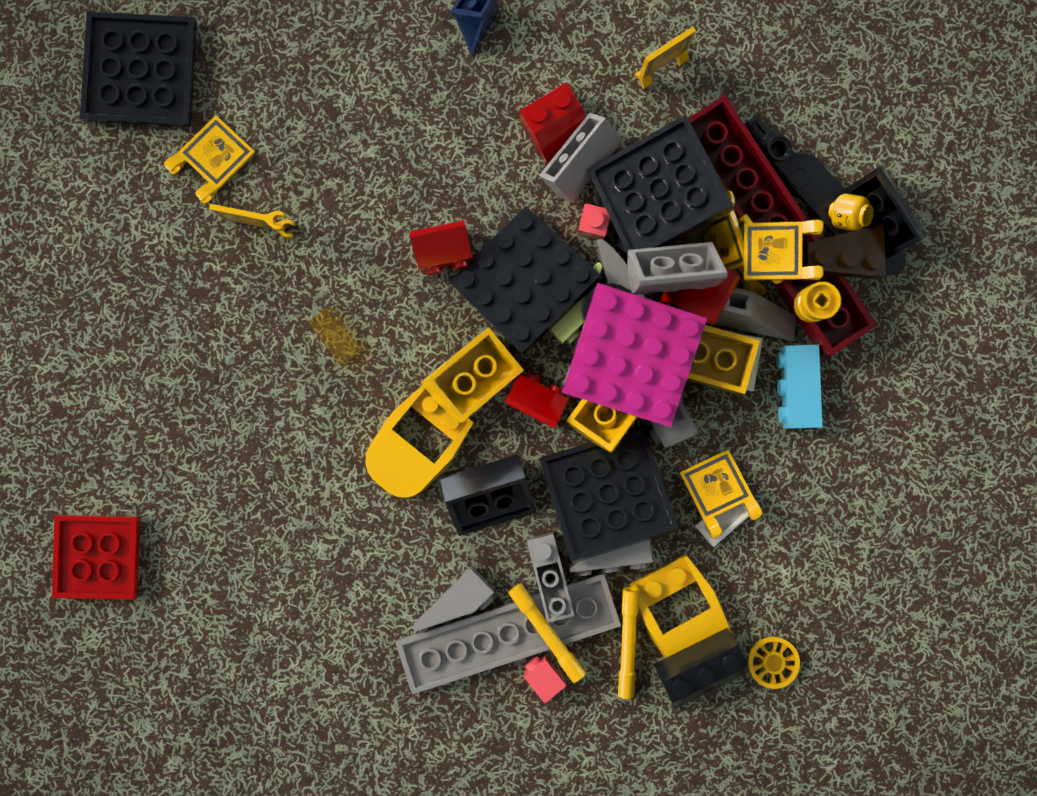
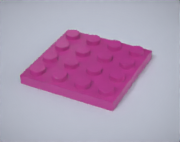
[562,283,707,427]

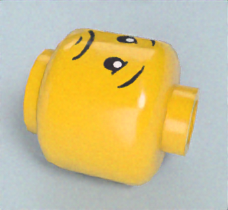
[829,194,874,232]

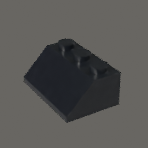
[845,165,927,258]
[440,454,536,536]
[653,628,748,709]

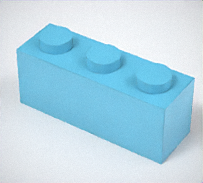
[776,345,822,428]

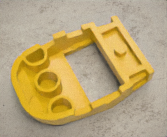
[366,385,475,498]
[629,554,731,658]

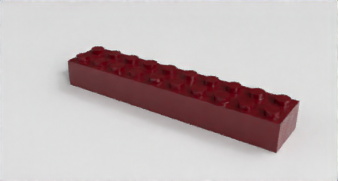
[688,94,877,358]

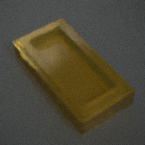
[308,306,363,366]

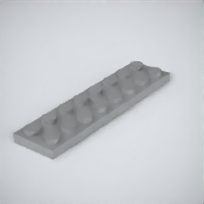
[395,572,621,695]

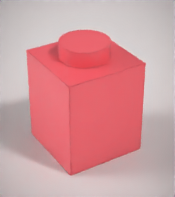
[577,203,610,240]
[524,655,566,703]

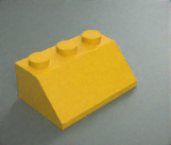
[420,328,524,423]
[566,399,638,453]

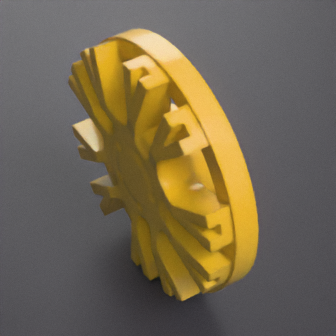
[748,636,800,689]

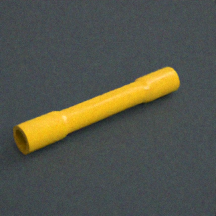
[508,583,586,683]
[618,587,639,699]

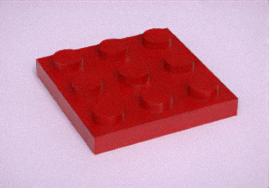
[52,515,140,600]

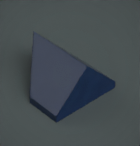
[450,0,499,56]

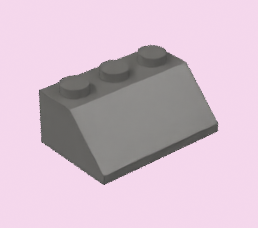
[627,242,727,295]

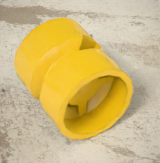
[794,282,841,323]

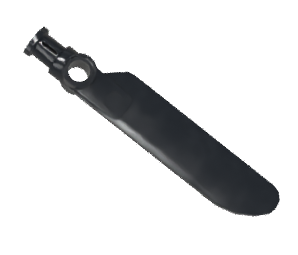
[745,112,906,275]

